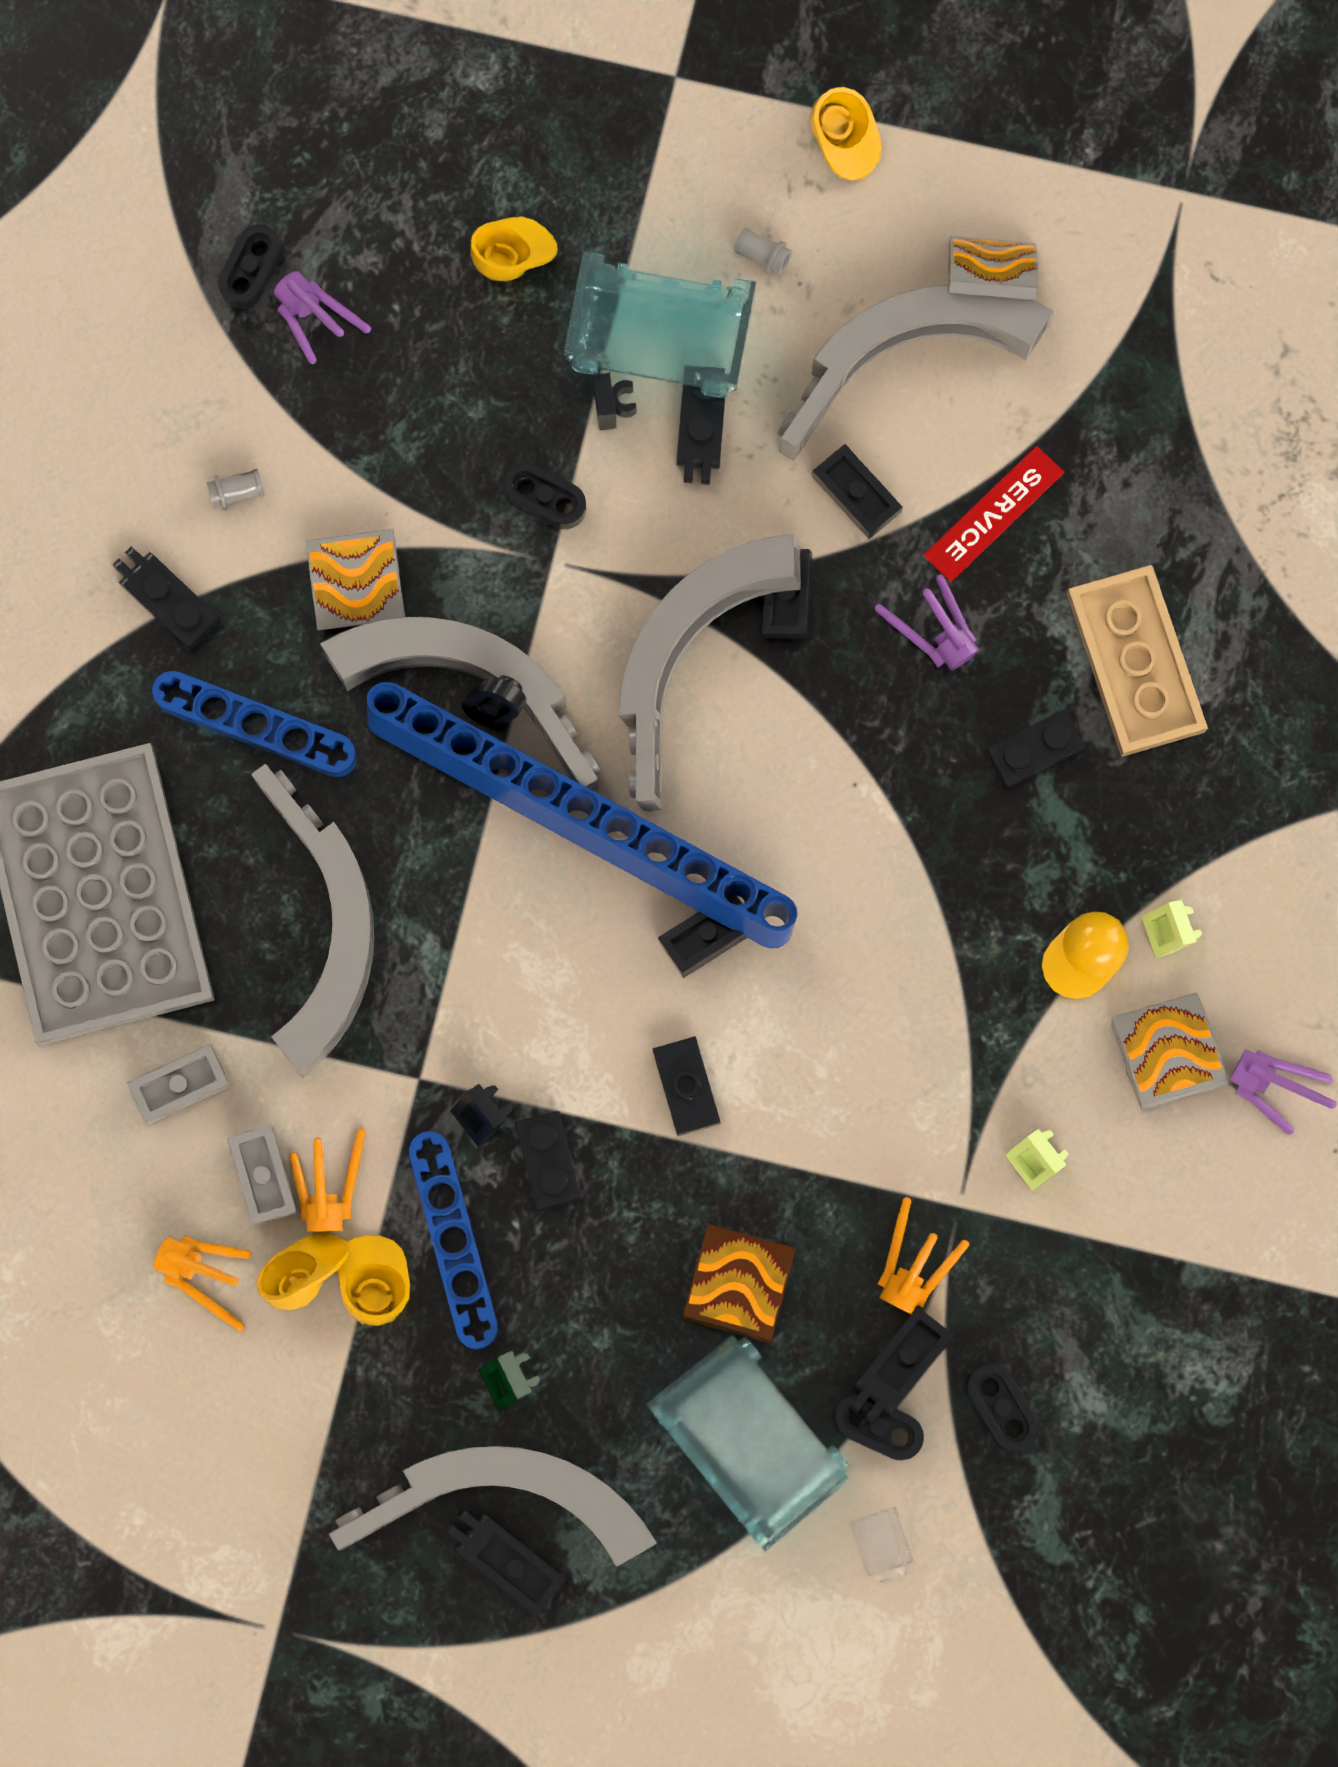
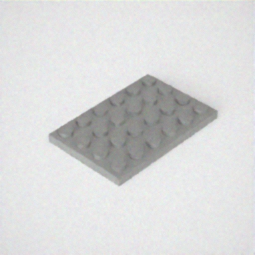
[0,743,215,1046]

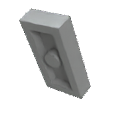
[127,1044,231,1125]
[227,1125,298,1227]

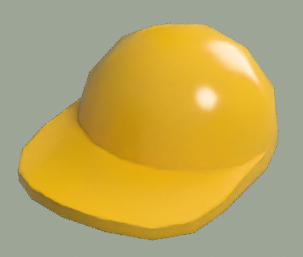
[809,87,882,181]
[470,217,558,282]
[1042,911,1130,1000]
[256,1232,350,1311]
[337,1235,410,1326]

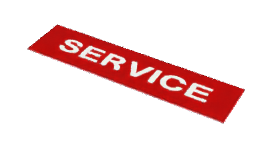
[923,446,1065,582]

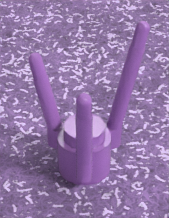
[274,271,371,364]
[875,574,980,671]
[1229,1049,1337,1134]

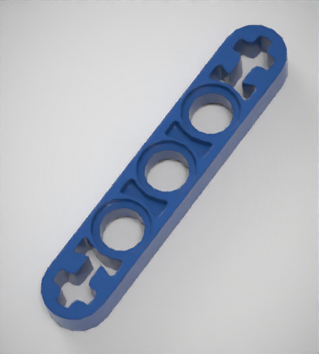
[152,671,357,778]
[409,1131,498,1350]

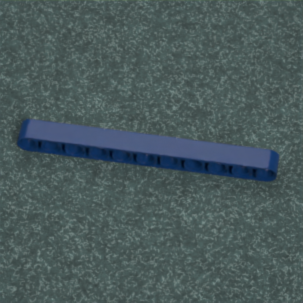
[367,682,798,949]

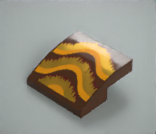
[682,1224,796,1344]

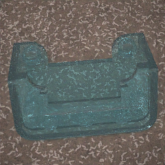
[564,251,756,398]
[646,1335,851,1552]

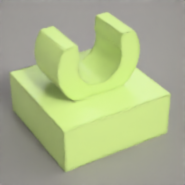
[1141,900,1202,958]
[1005,1129,1068,1191]

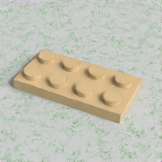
[1066,565,1208,757]

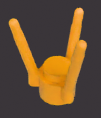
[289,1128,366,1232]
[878,1197,969,1315]
[154,1235,252,1331]

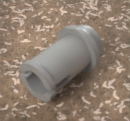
[734,227,792,274]
[207,468,265,510]

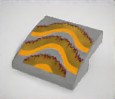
[948,236,1038,300]
[306,529,405,630]
[1111,993,1228,1110]

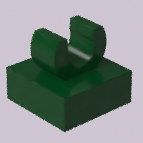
[478,1351,541,1411]

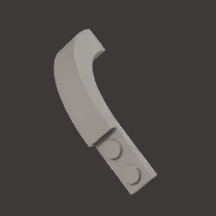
[778,285,1054,461]
[618,534,801,811]
[320,617,601,791]
[251,763,374,1078]
[329,1446,657,1567]

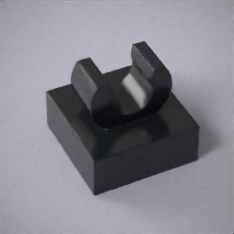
[592,373,637,431]
[450,1084,513,1146]

